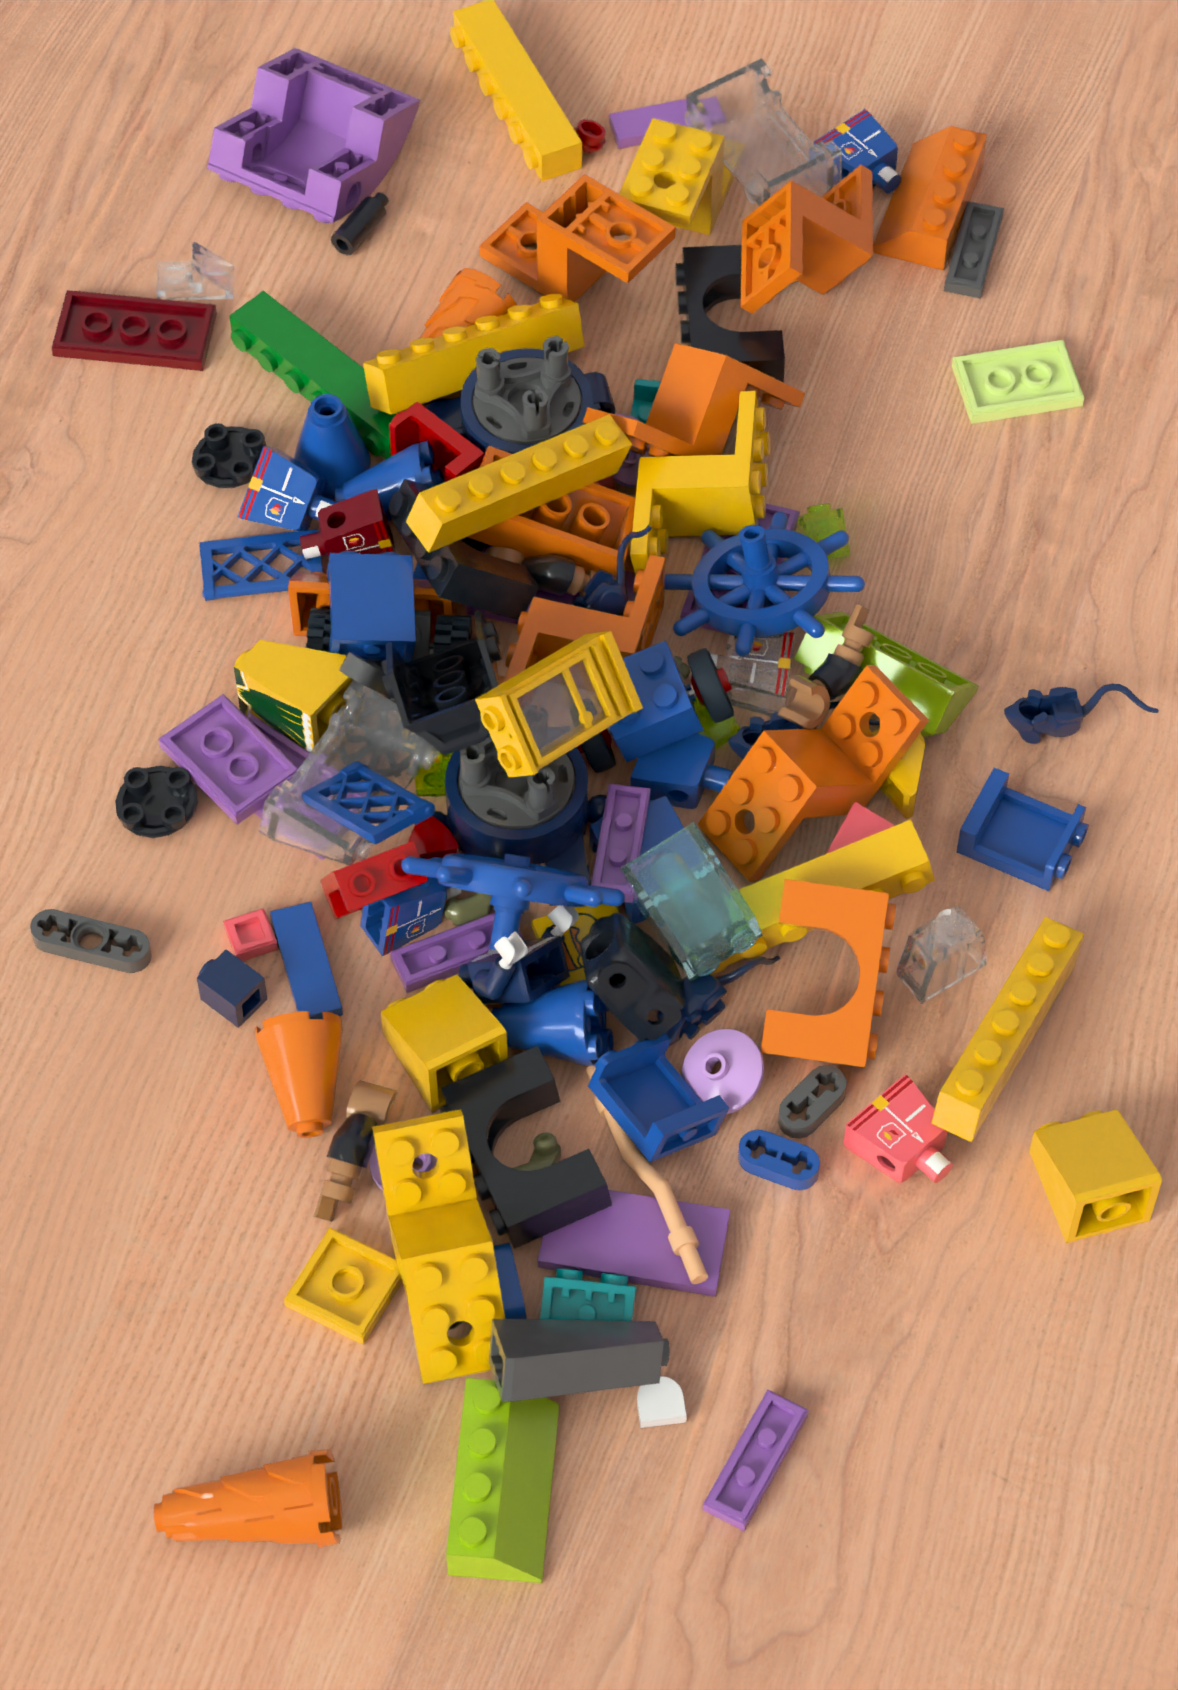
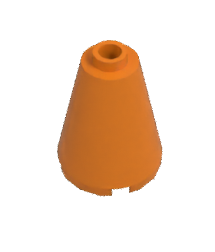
[255,1011,343,1138]

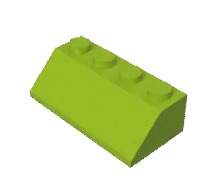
[794,611,979,737]
[446,1378,559,1583]

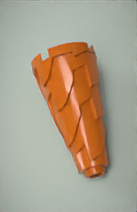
[418,268,517,405]
[154,1449,342,1547]

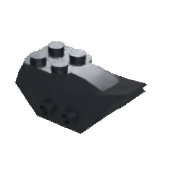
[381,610,503,755]

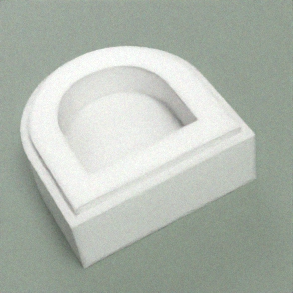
[637,1376,687,1428]

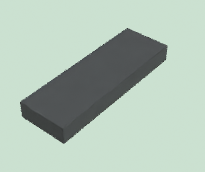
[944,201,1004,299]

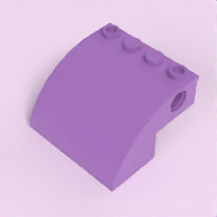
[207,48,420,223]

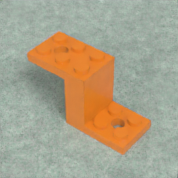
[740,165,873,314]
[479,174,676,302]
[583,343,805,457]
[499,555,666,710]
[697,665,929,881]

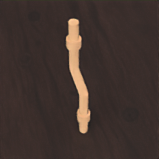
[586,1066,708,1284]

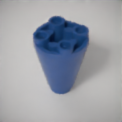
[294,394,371,500]
[335,440,445,521]
[491,979,614,1066]

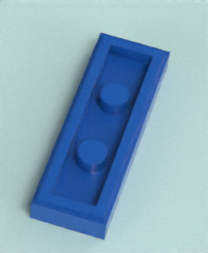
[270,902,343,1020]

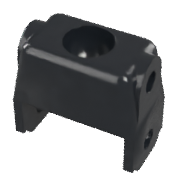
[580,913,686,1042]

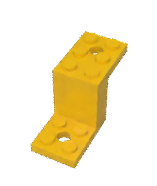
[619,118,744,235]
[630,391,770,577]
[372,1109,505,1384]

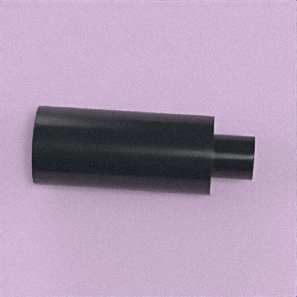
[331,192,389,255]

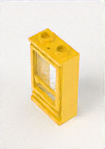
[475,631,643,777]

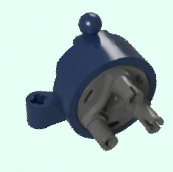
[425,336,616,454]
[432,705,607,906]

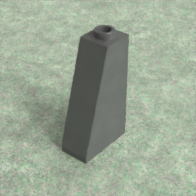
[489,1319,669,1402]

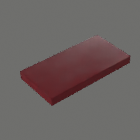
[51,290,217,371]

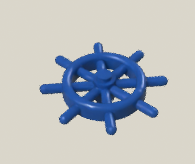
[665,512,865,657]
[401,853,625,950]

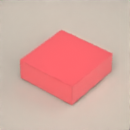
[223,908,278,961]

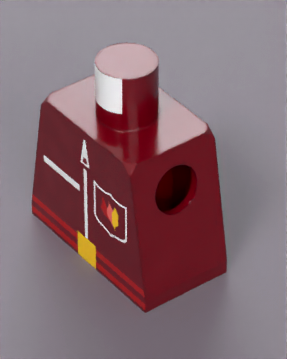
[300,489,396,559]

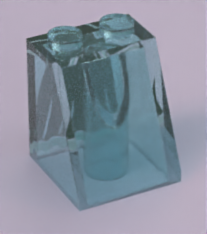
[620,822,763,982]

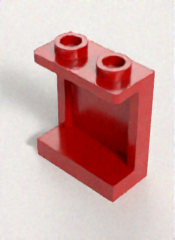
[389,401,485,482]
[320,841,428,920]

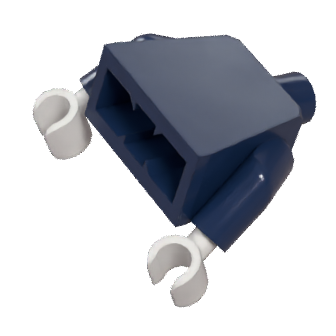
[458,905,579,1004]

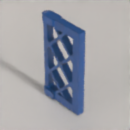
[199,529,323,601]
[302,761,435,845]

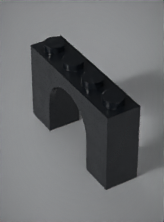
[675,245,785,383]
[387,479,539,620]
[439,1046,612,1249]

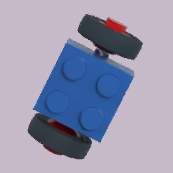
[568,640,734,773]

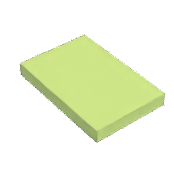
[951,340,1084,424]

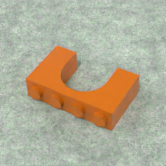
[761,879,896,1068]

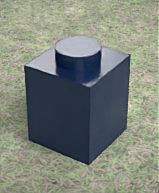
[197,949,268,1028]

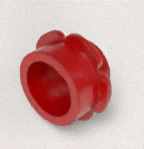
[573,119,606,153]

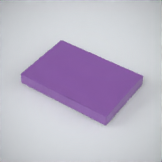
[158,694,302,825]

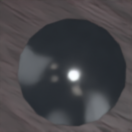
[191,423,267,488]
[115,766,198,838]

